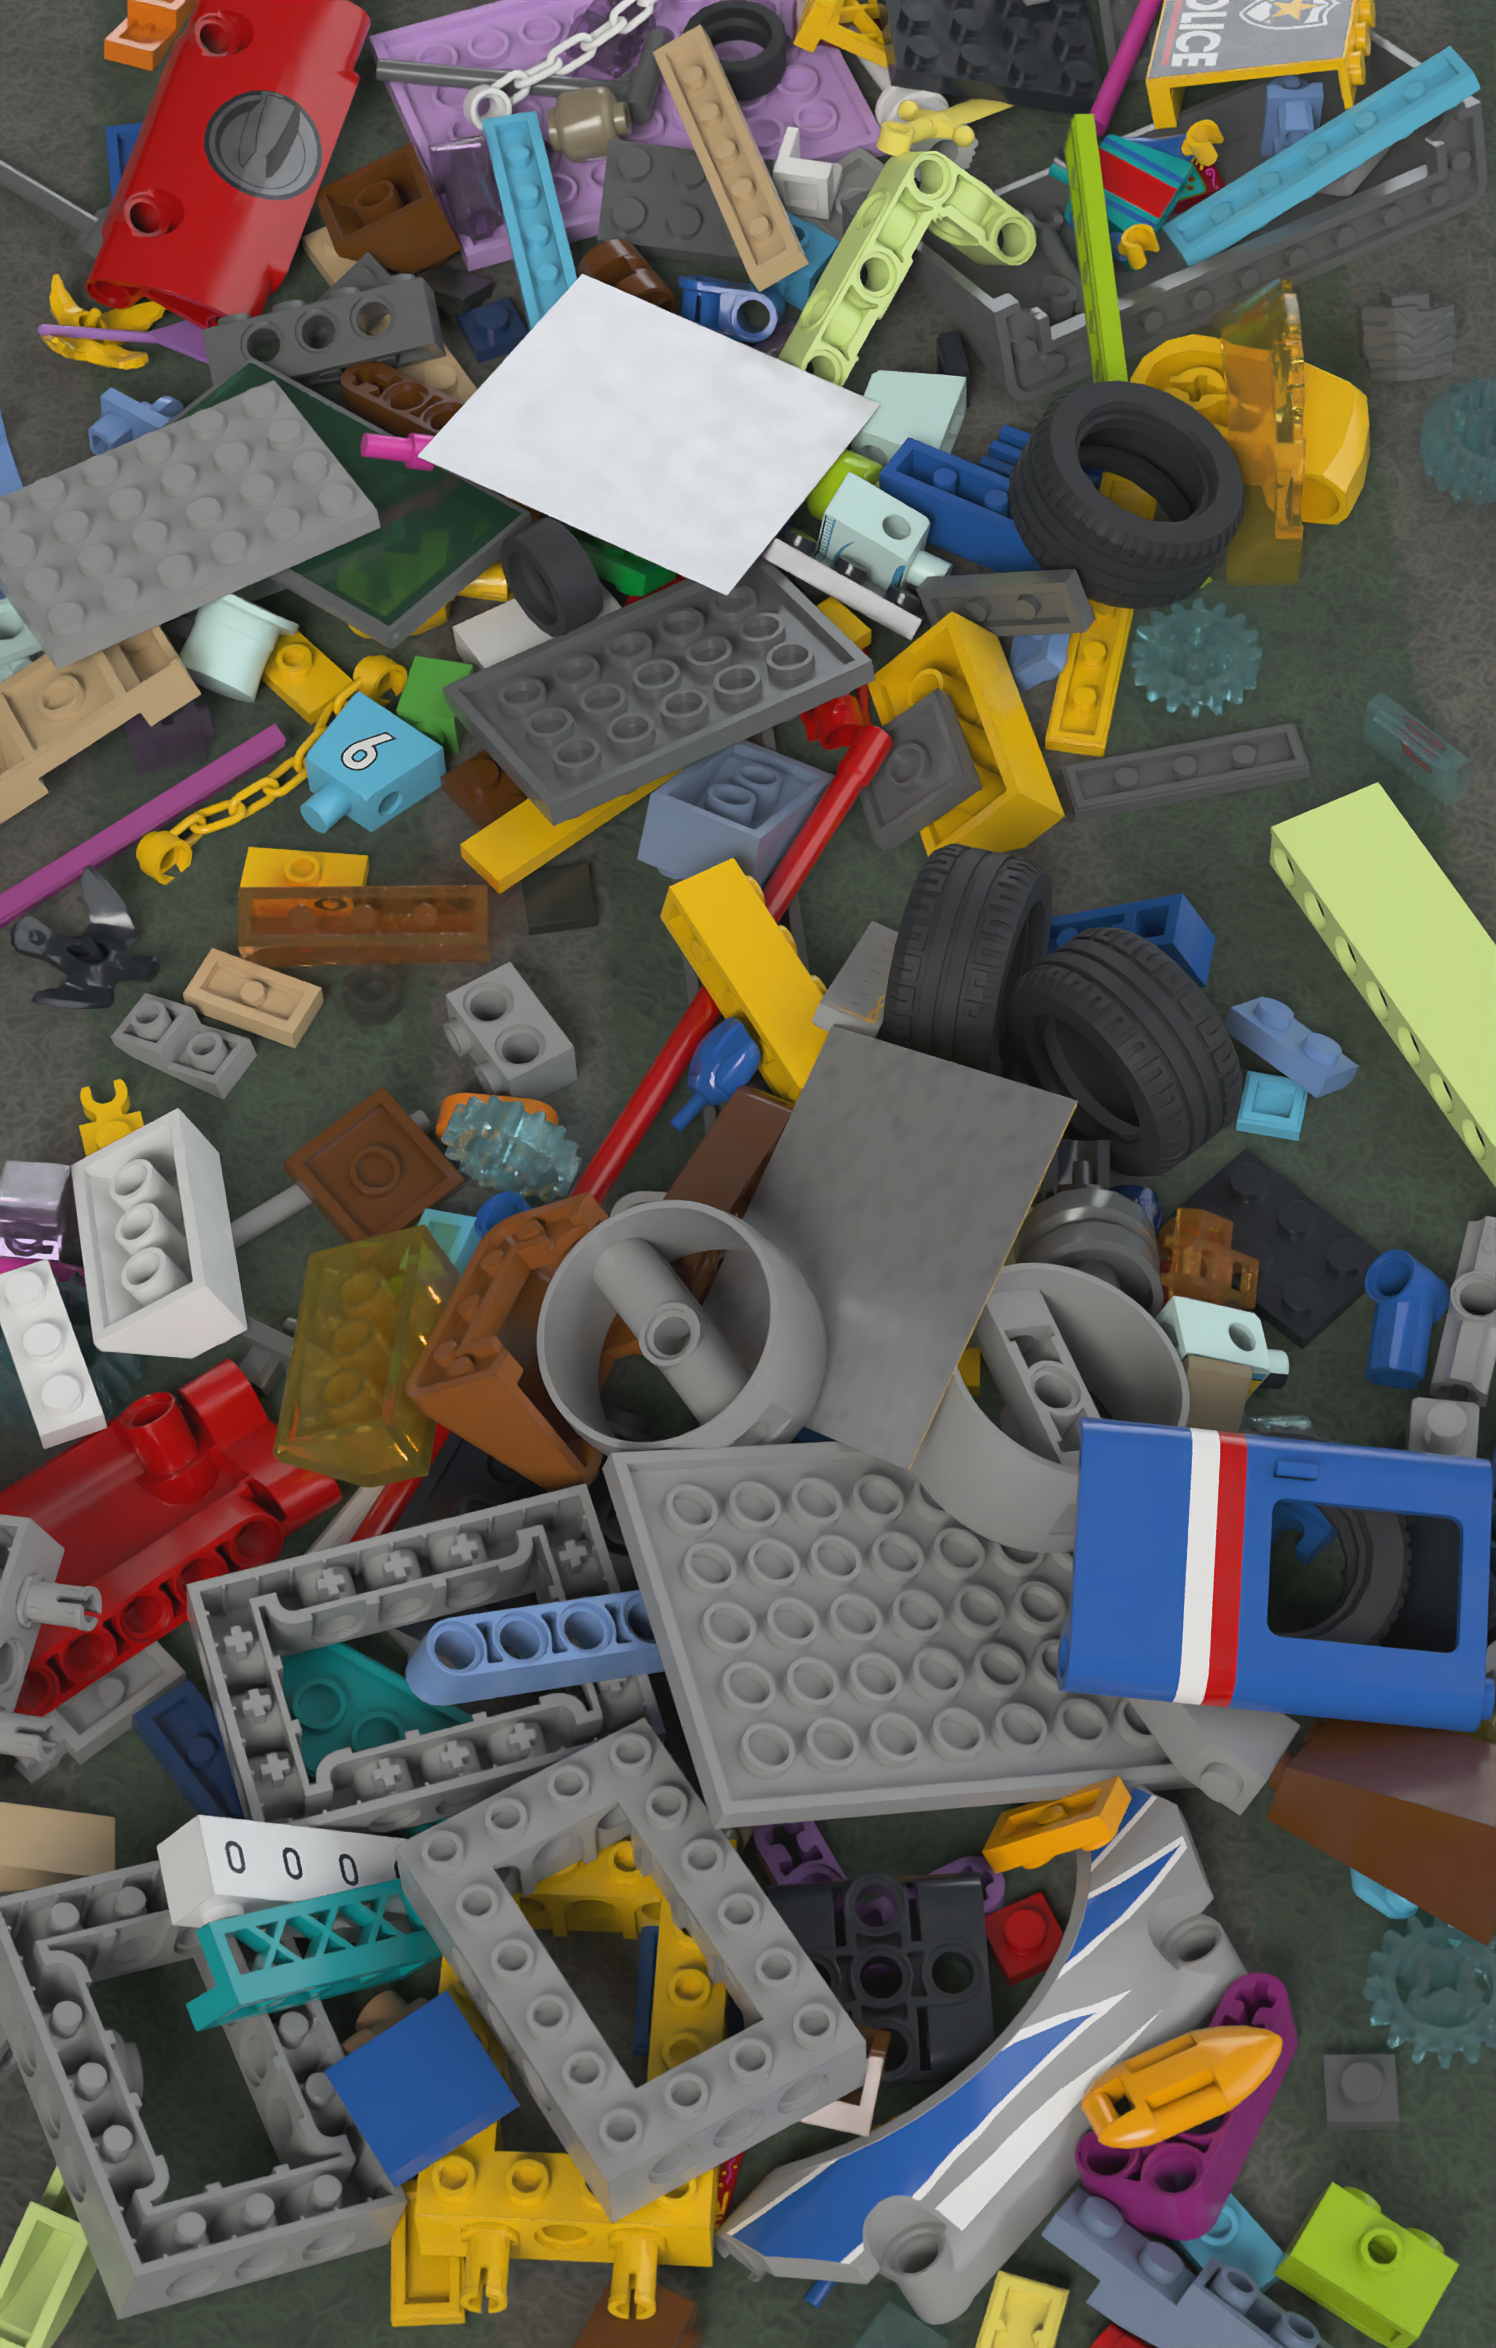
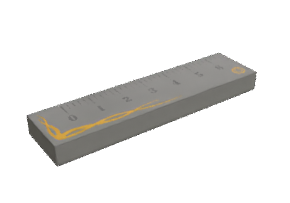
[812,921,898,1039]

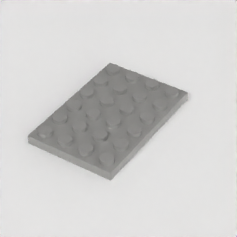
[0,380,380,670]

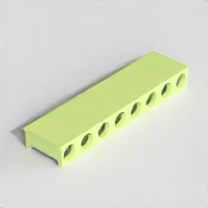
[1269,782,1496,1188]

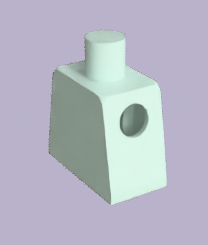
[851,370,966,467]

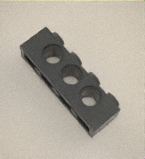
[202,274,446,389]

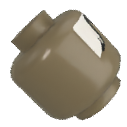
[547,85,632,163]

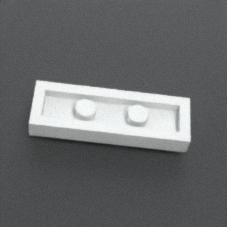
[0,1259,107,1449]

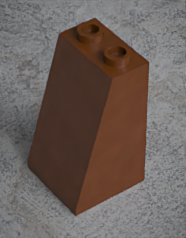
[1266,1718,1496,1947]

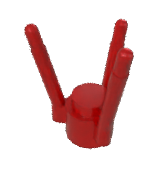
[798,611,872,750]

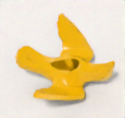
[40,274,166,370]

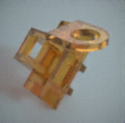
[1158,1207,1260,1310]

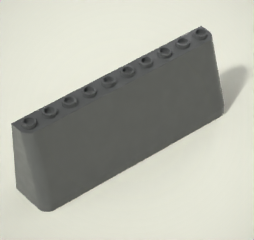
[908,30,1488,402]

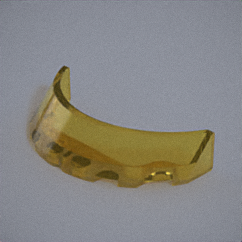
[1207,277,1306,586]

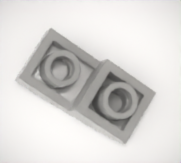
[111,993,257,1100]

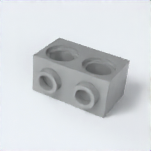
[443,962,578,1100]

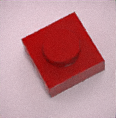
[984,1892,1064,1987]

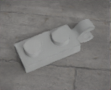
[14,1641,187,1785]

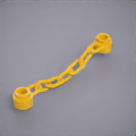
[136,655,408,885]

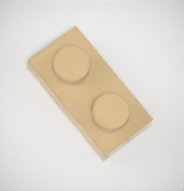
[183,948,324,1048]

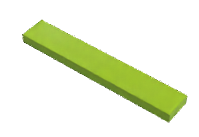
[1064,114,1128,383]

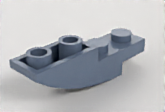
[1041,2187,1334,2348]

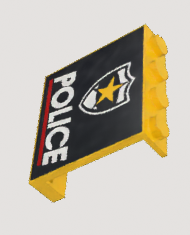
[1145,0,1376,129]

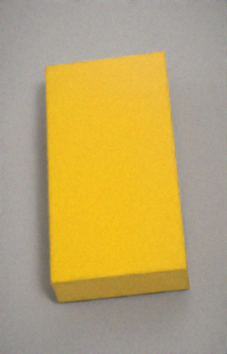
[391,2180,466,2327]

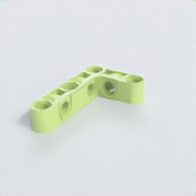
[777,151,1036,387]

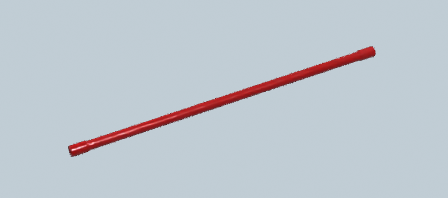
[349,725,893,1543]

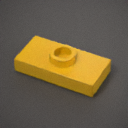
[261,616,357,725]
[238,847,370,915]

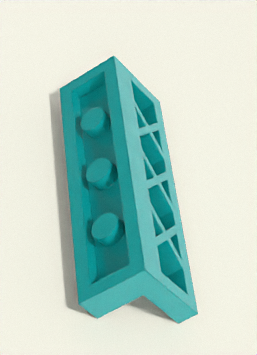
[186,1878,443,2032]

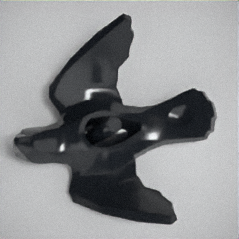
[10,865,160,1009]

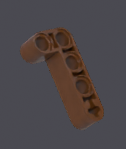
[340,361,505,497]
[663,1085,796,1306]

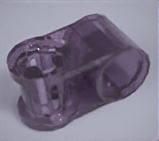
[565,0,656,78]

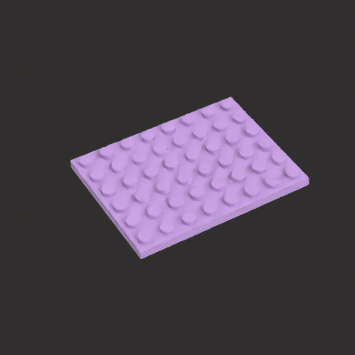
[369,0,886,271]

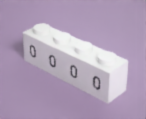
[157,1815,412,1943]

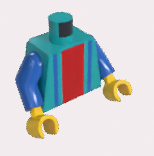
[1048,120,1224,272]

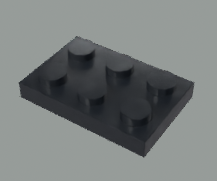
[1158,1148,1382,1350]

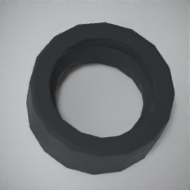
[683,0,787,102]
[500,518,603,637]

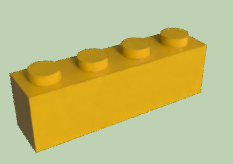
[660,857,829,1104]

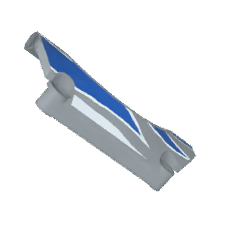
[714,1785,1248,2325]

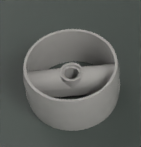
[537,1200,828,1457]
[911,1263,1190,1553]

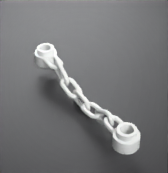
[463,0,658,131]

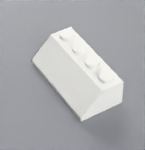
[71,1108,248,1359]

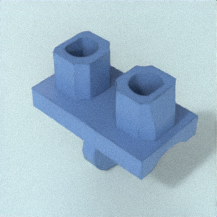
[1260,75,1324,156]
[88,387,184,455]

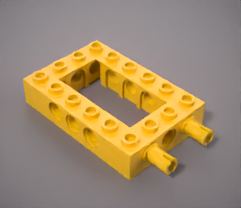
[414,1836,737,2319]

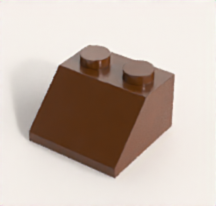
[316,143,462,274]

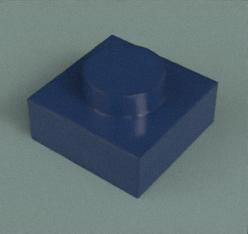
[456,297,528,364]

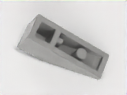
[1128,1698,1301,1816]

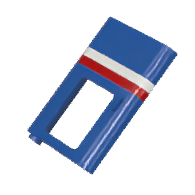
[1057,1416,1495,1732]

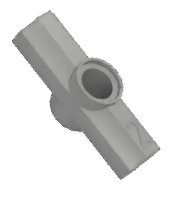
[1430,1216,1496,1407]

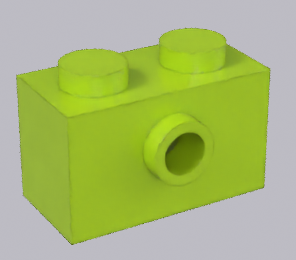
[1273,2182,1459,2348]

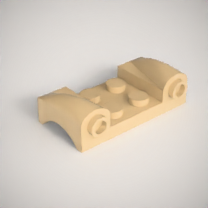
[0,625,201,824]

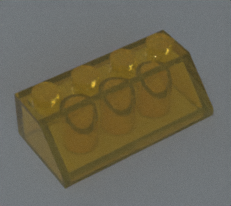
[273,1224,460,1488]

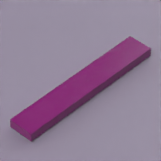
[0,723,287,929]

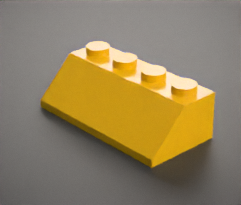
[867,611,1065,857]

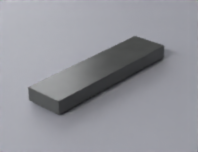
[1060,722,1310,822]

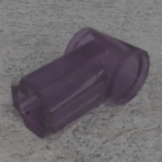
[428,133,504,241]

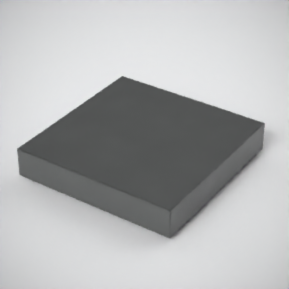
[859,688,982,850]

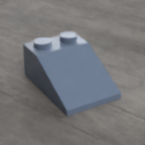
[637,740,835,890]

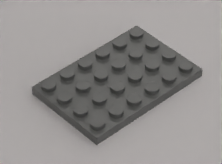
[442,556,875,826]

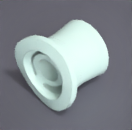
[178,593,300,703]

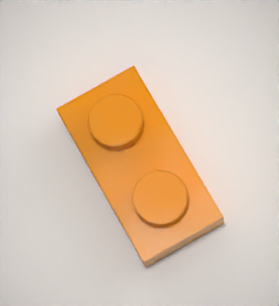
[982,1775,1132,1874]

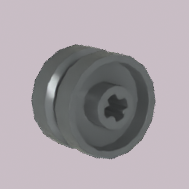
[1014,1187,1164,1319]

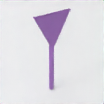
[37,320,209,364]

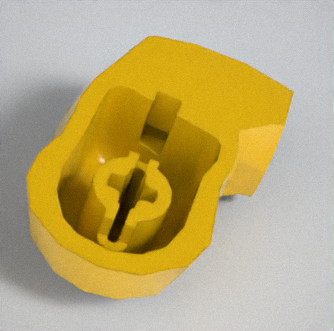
[1130,334,1370,525]

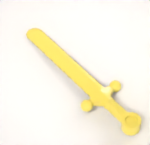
[876,99,1015,156]

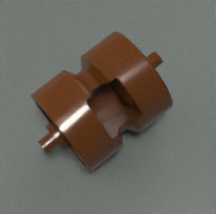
[576,239,677,314]

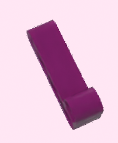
[1074,1973,1299,2241]

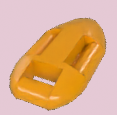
[1081,2025,1283,2149]

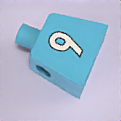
[300,691,446,833]

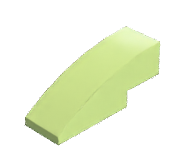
[0,2166,97,2348]

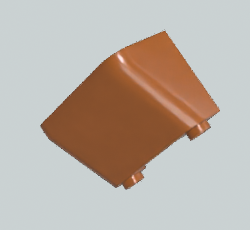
[405,1192,643,1492]

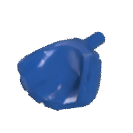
[669,1017,761,1133]

